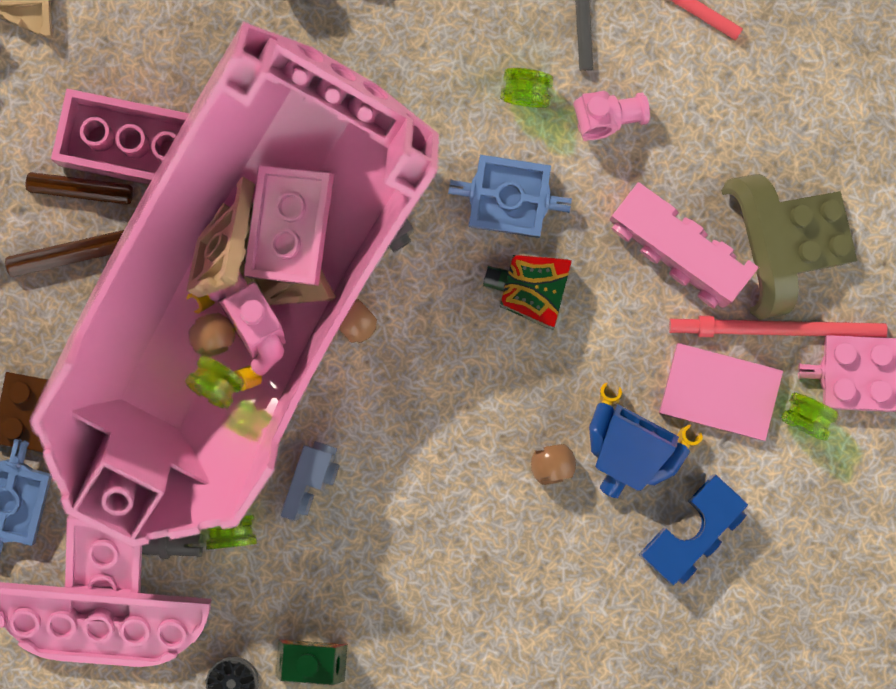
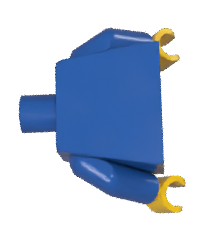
[589,383,703,498]

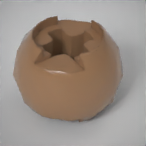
[339,299,377,343]
[188,313,235,357]
[531,444,576,485]

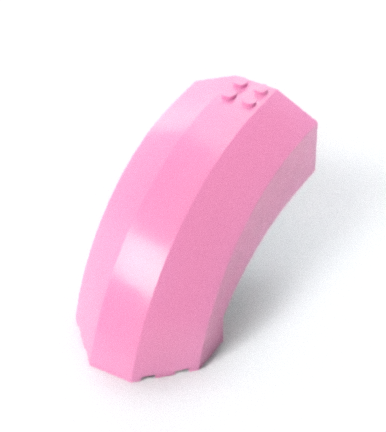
[31,22,439,547]

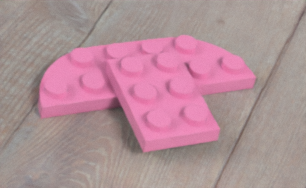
[0,515,212,667]

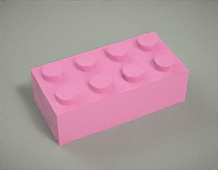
[51,89,189,185]

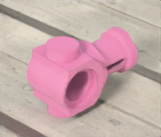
[573,91,650,141]

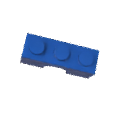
[638,474,749,586]

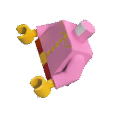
[186,275,286,391]

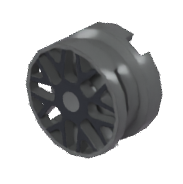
[206,656,259,689]

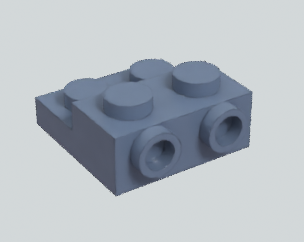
[280,441,340,521]

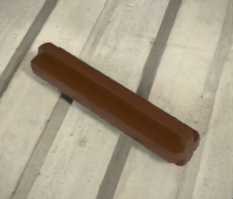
[25,172,133,205]

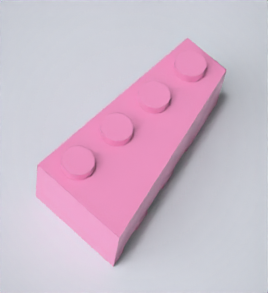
[609,182,759,308]

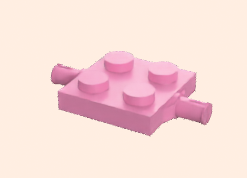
[798,335,896,412]

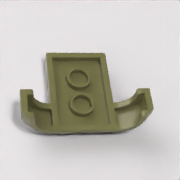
[721,174,858,320]

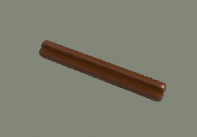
[5,230,124,277]

